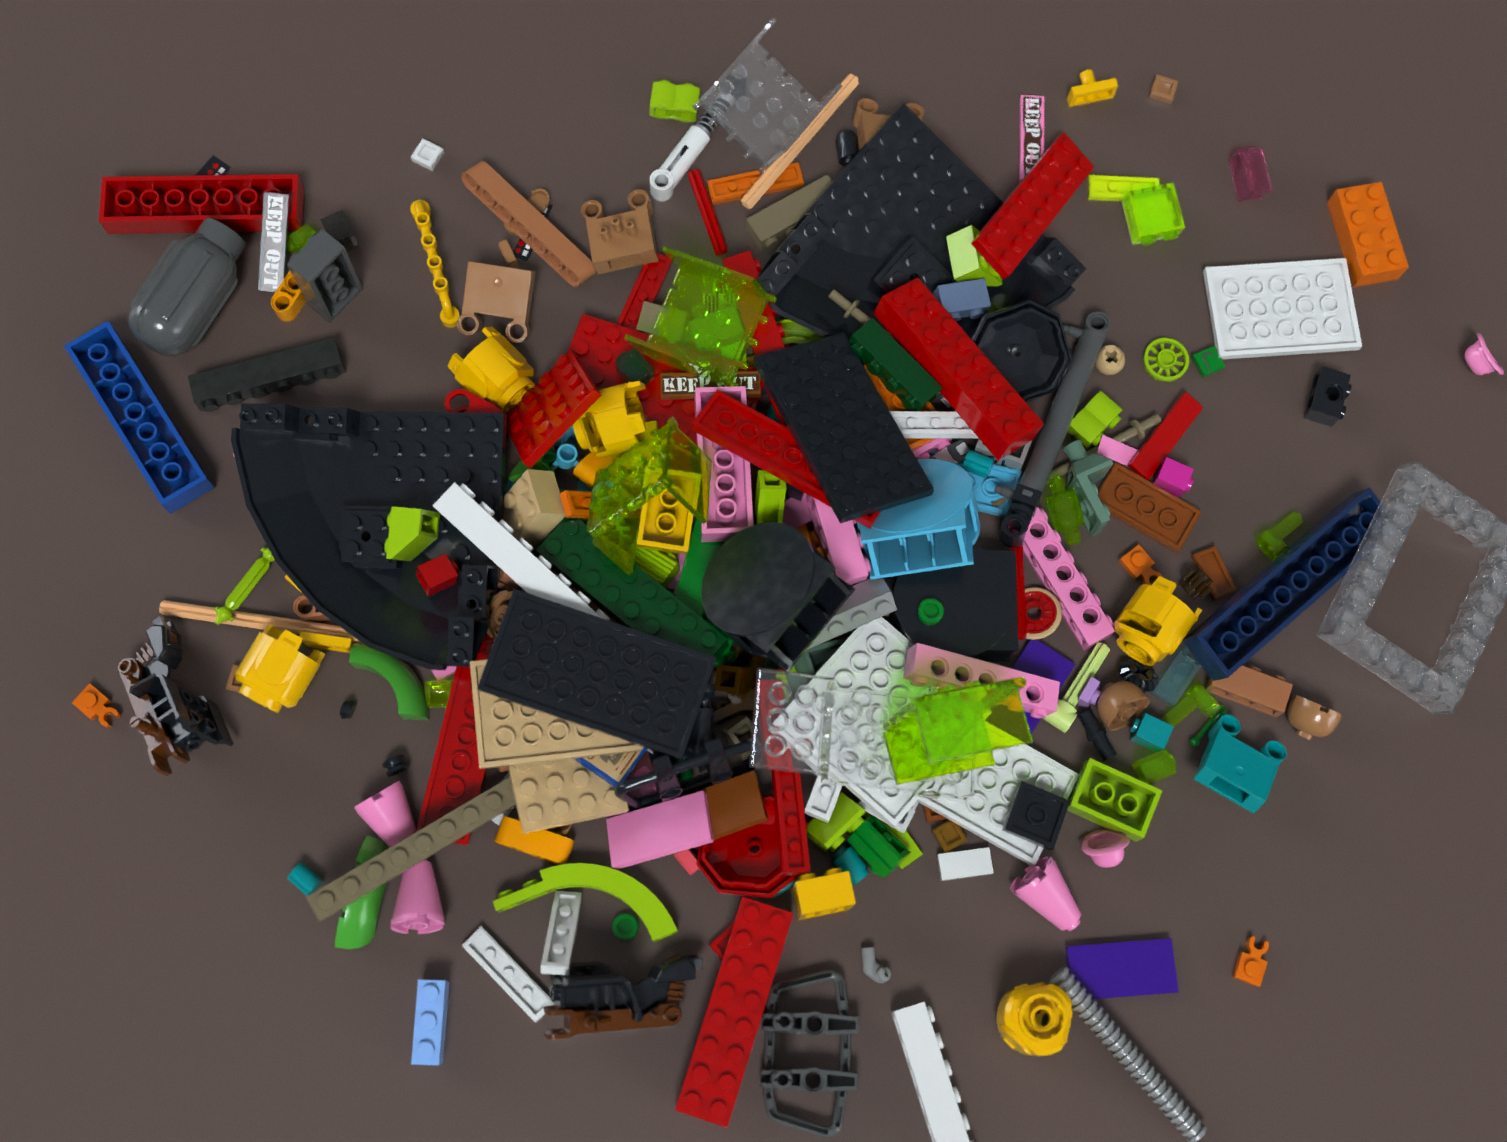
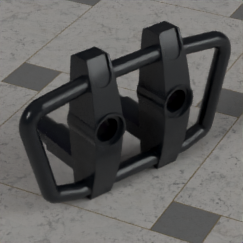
[614,733,768,809]

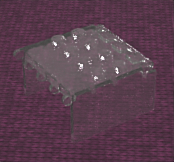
[692,17,842,174]

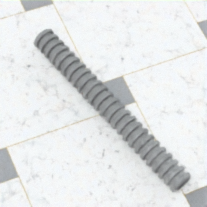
[1049,967,1207,1142]

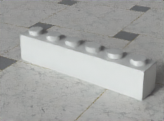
[891,1002,974,1142]

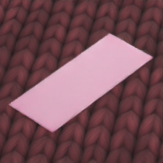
[1097,435,1138,466]

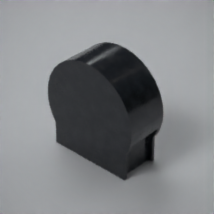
[701,522,855,672]
[889,545,1018,661]

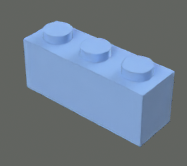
[411,980,450,1065]

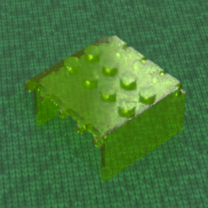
[624,246,777,387]
[586,417,712,575]
[883,677,1033,785]

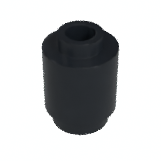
[835,130,859,167]

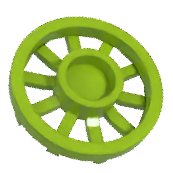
[1143,338,1189,382]

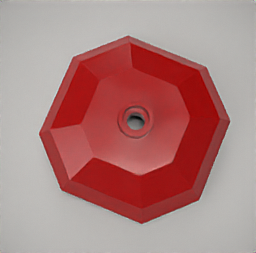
[696,794,808,898]

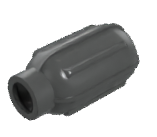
[128,218,246,357]

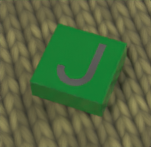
[1191,346,1226,378]

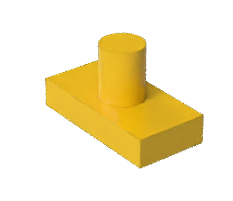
[1067,69,1118,107]

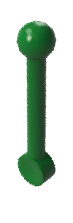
[1189,705,1227,747]

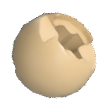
[1095,345,1125,375]

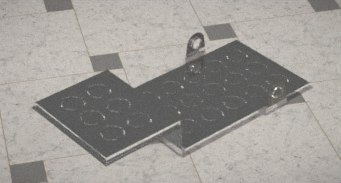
[750,668,977,800]

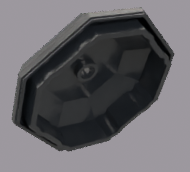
[971,299,1072,402]

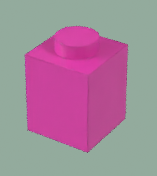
[1153,457,1194,498]

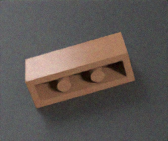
[1204,665,1293,718]

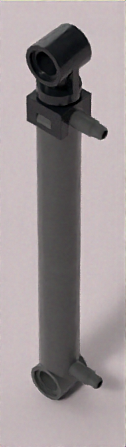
[994,311,1110,548]

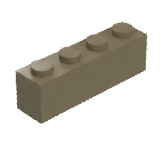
[746,174,832,252]

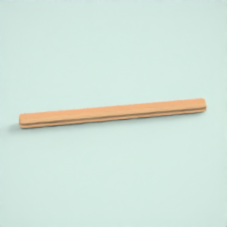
[741,73,859,209]
[159,600,360,643]

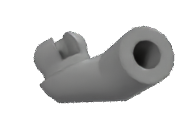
[861,947,891,984]

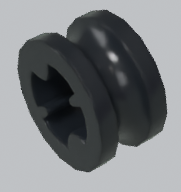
[382,754,409,777]

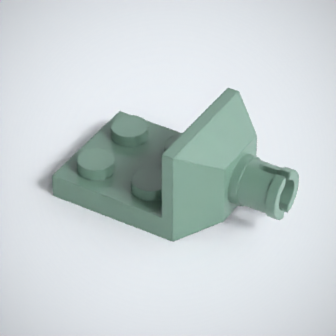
[1063,440,1113,538]

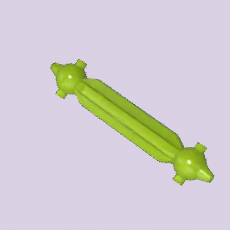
[214,547,275,625]

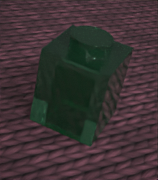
[615,348,655,392]

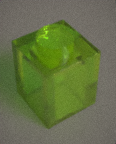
[1132,749,1177,785]

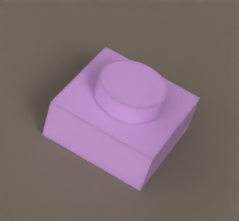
[1078,677,1102,710]

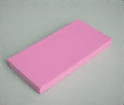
[606,791,714,870]

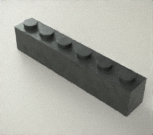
[188,337,346,412]

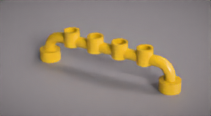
[410,200,460,328]

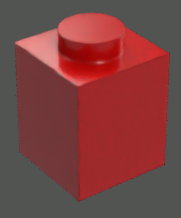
[416,553,459,597]

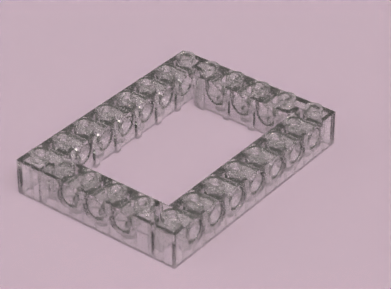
[1316,461,1507,715]

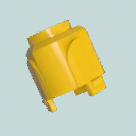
[447,327,535,413]
[573,381,658,458]
[1114,576,1202,666]
[235,624,325,714]
[996,982,1073,1056]

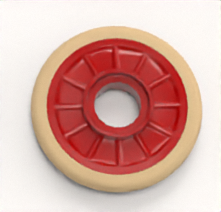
[1025,587,1062,640]

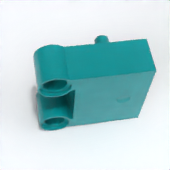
[1194,714,1287,814]

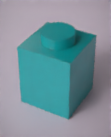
[1129,713,1174,754]

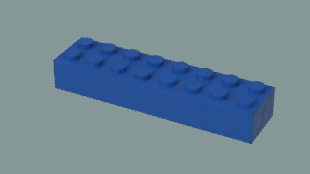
[64,321,214,514]

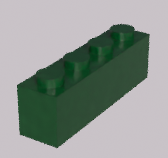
[849,318,943,411]

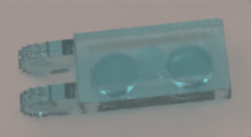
[1151,645,1201,708]

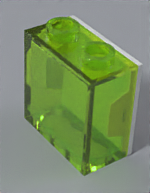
[1121,182,1185,245]

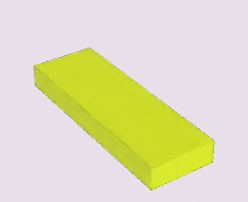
[1087,175,1160,201]

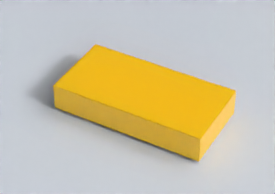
[299,631,354,653]

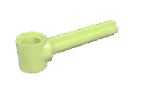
[1043,642,1110,733]

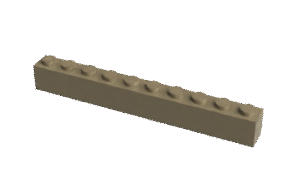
[305,777,516,923]

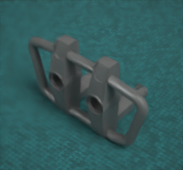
[760,969,859,1138]

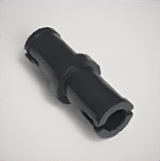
[1077,709,1117,762]

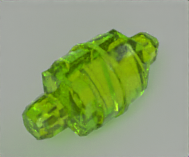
[1044,476,1085,546]

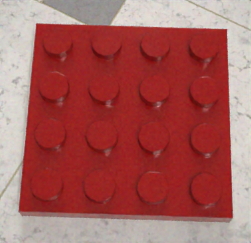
[506,350,601,468]

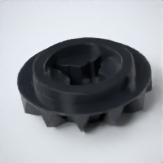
[1119,659,1158,692]

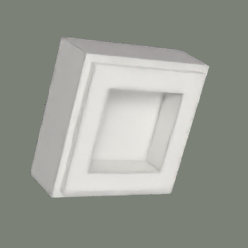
[411,139,444,171]

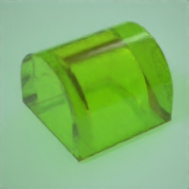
[424,680,453,708]

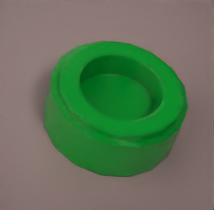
[917,598,944,625]
[612,913,639,941]

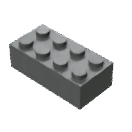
[287,229,363,323]

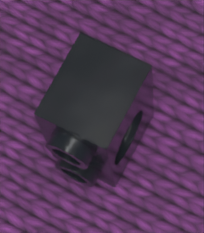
[1304,366,1352,427]

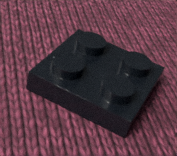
[1002,781,1070,851]

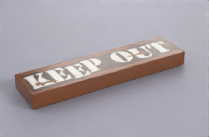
[660,371,761,400]

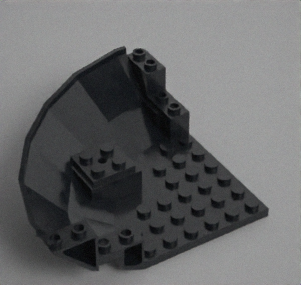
[752,103,1087,340]
[231,403,507,670]

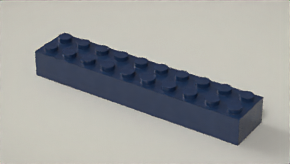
[1182,487,1399,681]

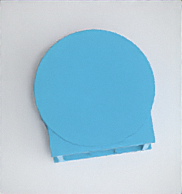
[856,459,980,580]

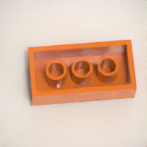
[1327,182,1409,287]

